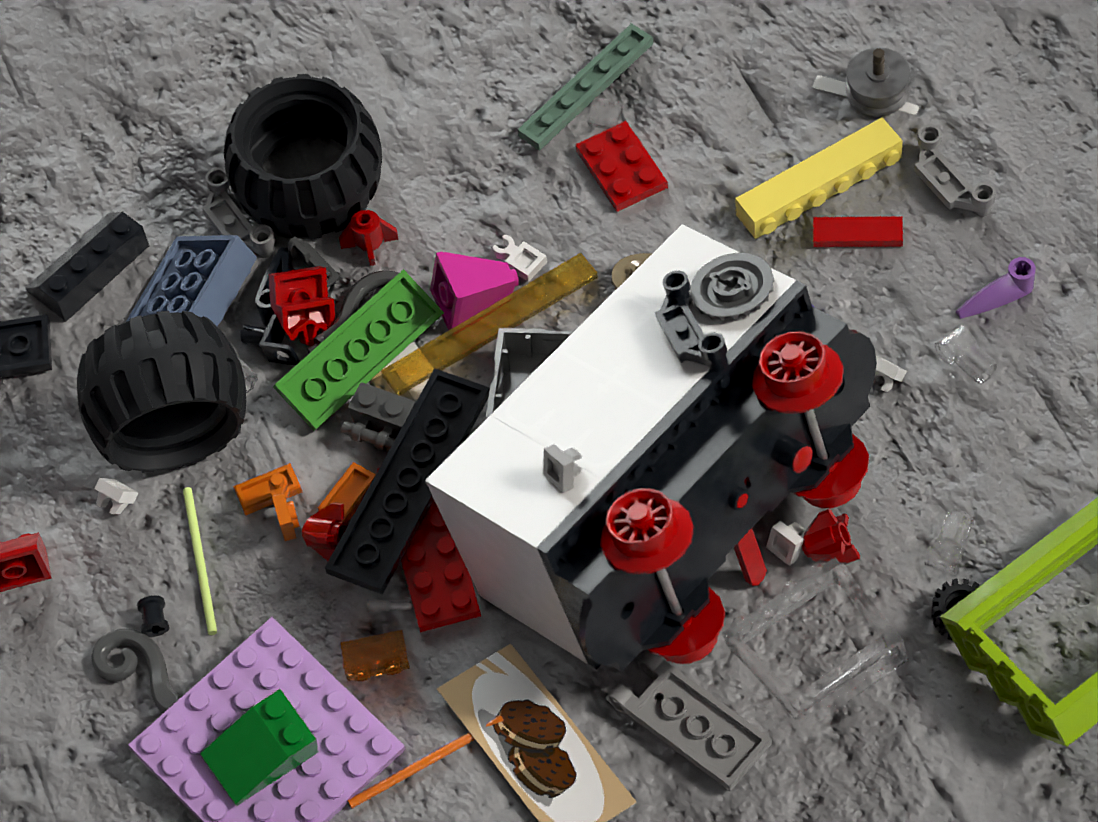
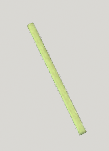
[183,487,217,635]

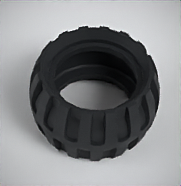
[224,74,382,239]
[77,311,247,473]

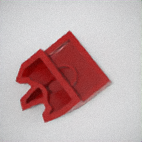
[268,266,335,346]

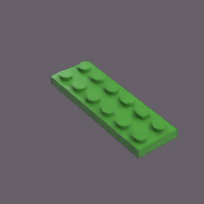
[273,269,444,431]

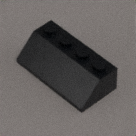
[25,211,149,322]

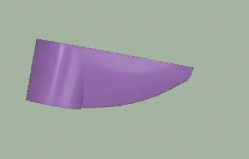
[956,257,1036,319]

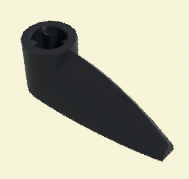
[255,247,289,327]

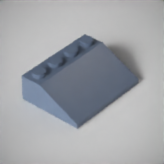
[126,235,257,327]

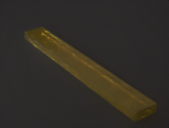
[381,253,598,396]

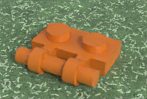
[269,473,300,541]

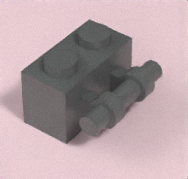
[341,382,416,451]

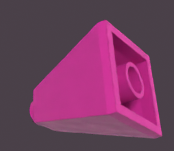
[430,252,519,335]

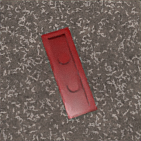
[813,216,903,247]

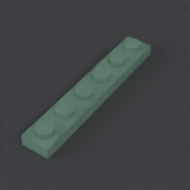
[517,23,653,151]

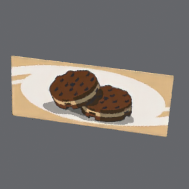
[437,644,636,822]

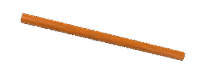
[348,715,504,809]

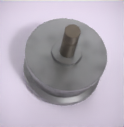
[846,48,910,116]

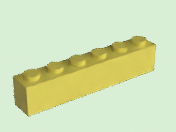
[735,117,903,239]

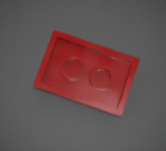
[575,121,668,212]

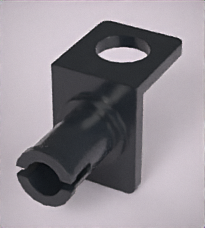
[240,313,300,366]

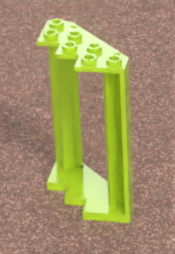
[940,497,1098,747]

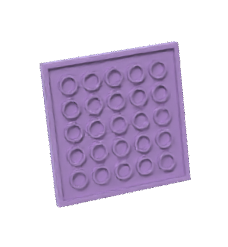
[128,617,405,822]

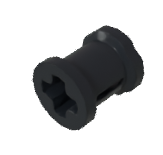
[137,595,170,637]

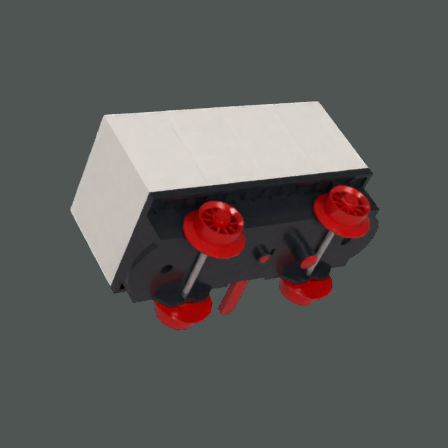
[425,224,877,672]

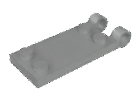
[606,651,771,791]

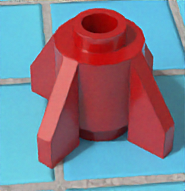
[339,210,399,266]
[302,503,348,561]
[802,508,860,563]

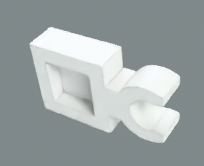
[492,235,547,282]

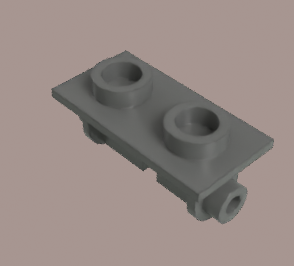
[288,237,341,288]

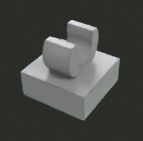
[543,444,582,492]

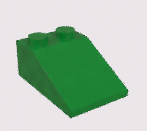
[200,689,319,807]

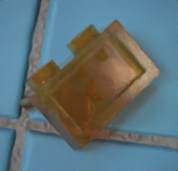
[340,630,410,682]

